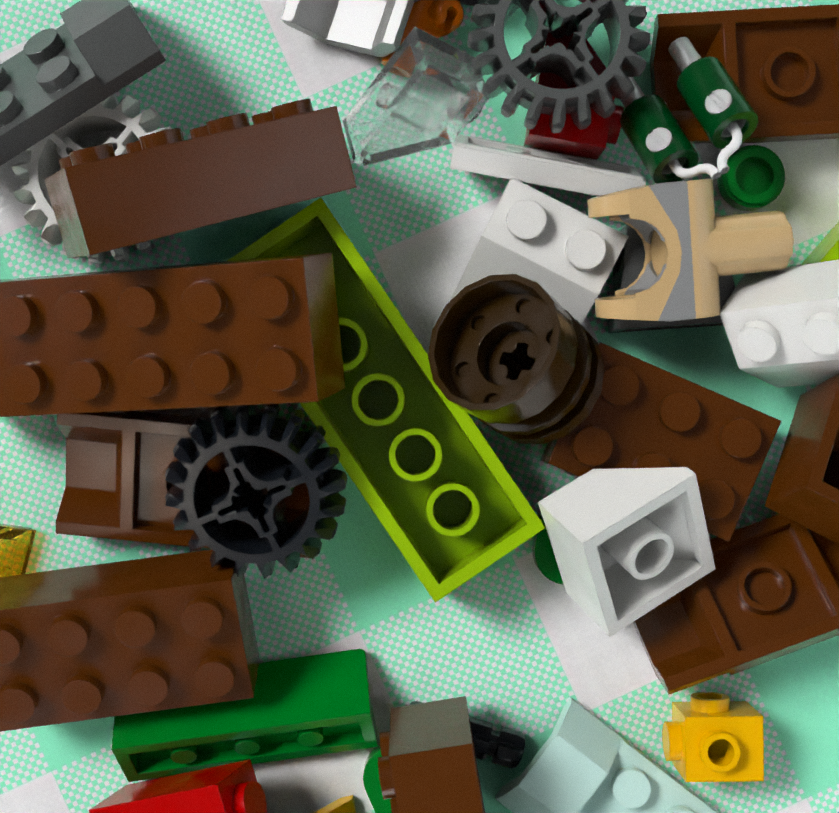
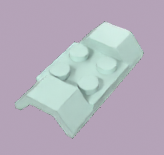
[495,697,721,813]

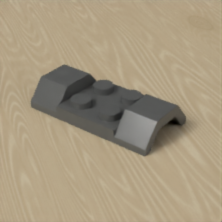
[0,0,166,166]

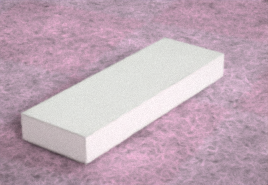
[450,134,646,196]

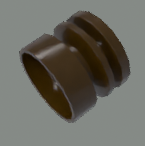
[428,274,605,444]

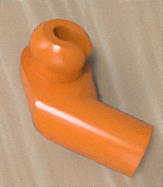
[381,0,464,74]

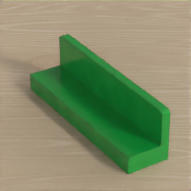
[112,649,378,782]

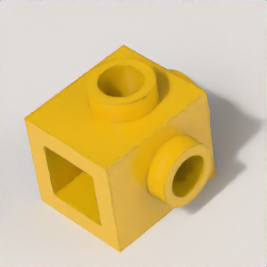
[662,692,764,782]

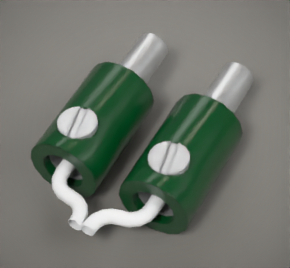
[620,37,759,184]

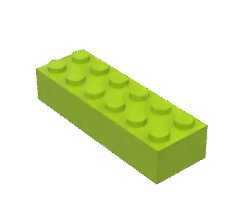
[227,197,545,603]

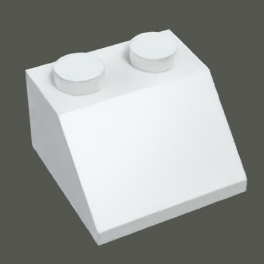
[450,177,629,324]
[720,259,839,388]
[538,467,716,637]

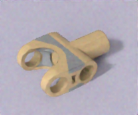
[587,179,794,322]

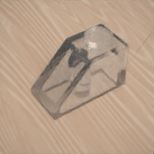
[343,27,488,166]

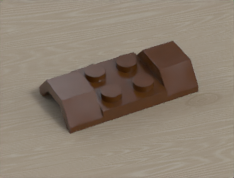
[650,4,839,144]
[56,411,322,558]
[633,514,839,694]

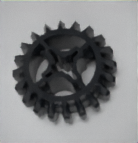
[165,404,347,579]

